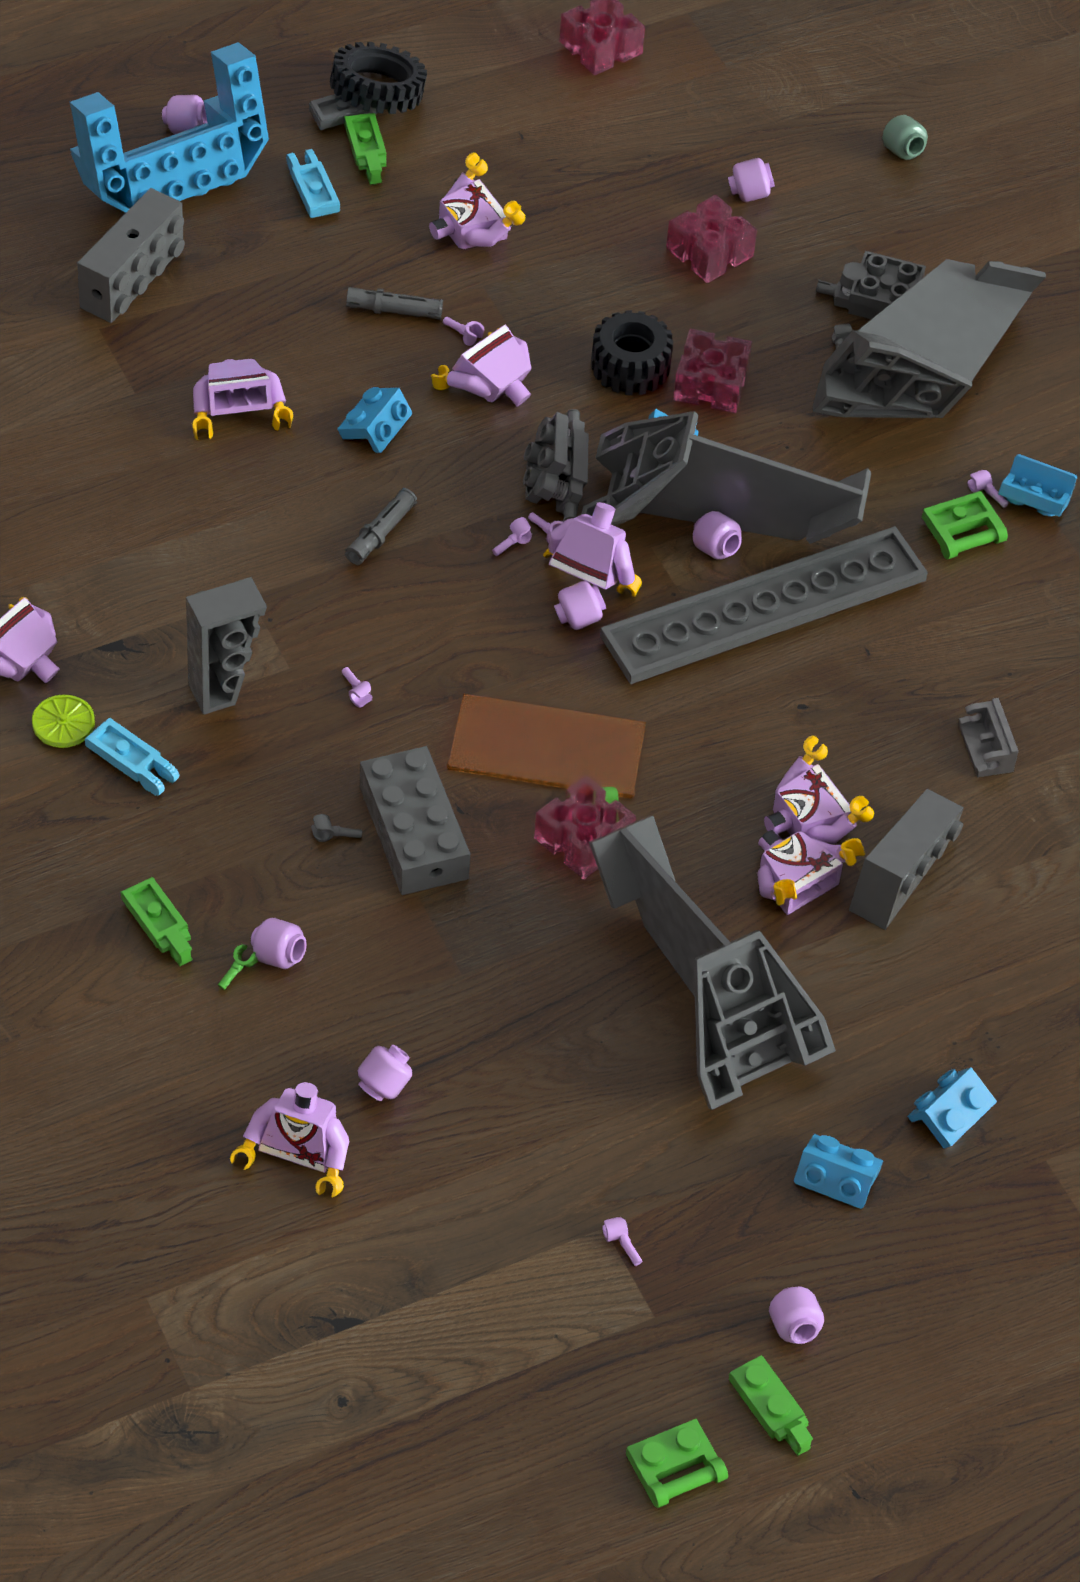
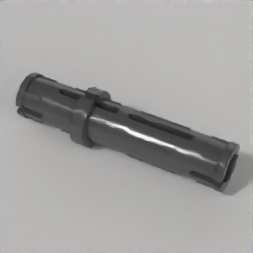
[346,287,443,320]
[345,488,417,565]

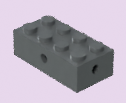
[77,188,185,323]
[359,746,471,895]

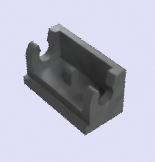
[958,698,1018,777]

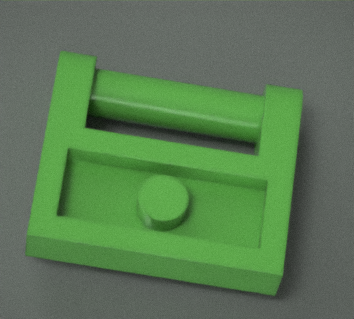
[922,491,1008,560]
[626,1419,728,1508]

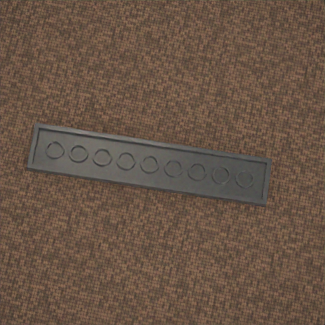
[600,526,928,684]

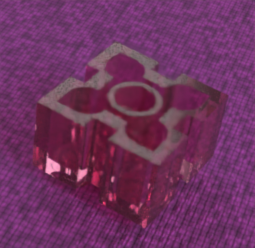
[559,0,645,76]
[666,194,757,283]
[673,328,753,413]
[534,775,636,880]

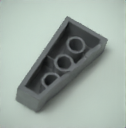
[186,577,267,715]
[849,789,964,930]

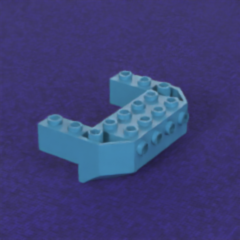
[70,42,269,212]

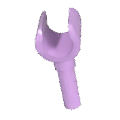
[443,317,484,346]
[967,470,1009,508]
[528,512,563,543]
[492,517,532,556]
[342,667,372,708]
[602,1217,643,1266]

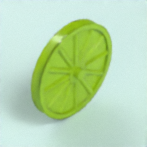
[32,695,95,748]

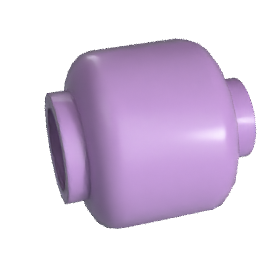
[162,95,207,134]
[728,158,775,202]
[693,511,742,560]
[554,581,606,630]
[251,918,307,969]
[358,1045,412,1101]
[769,1286,824,1344]

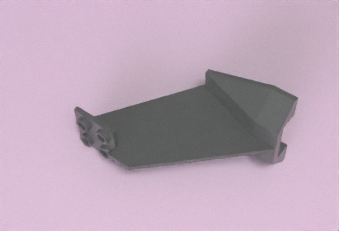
[812,259,1046,418]
[581,411,871,544]
[589,815,836,1110]

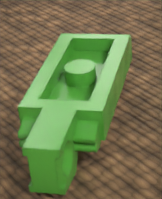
[344,113,386,184]
[121,877,192,966]
[729,1355,813,1456]

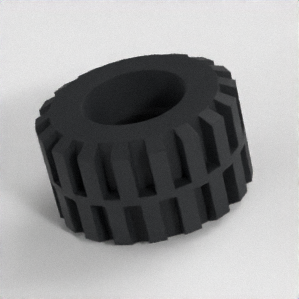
[591,310,673,395]

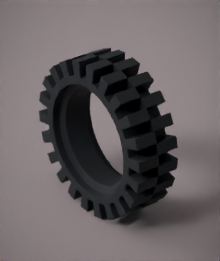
[330,42,427,114]

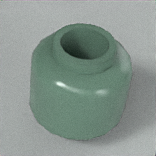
[882,115,928,160]

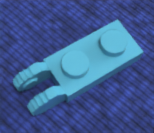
[286,149,340,218]
[85,718,180,796]

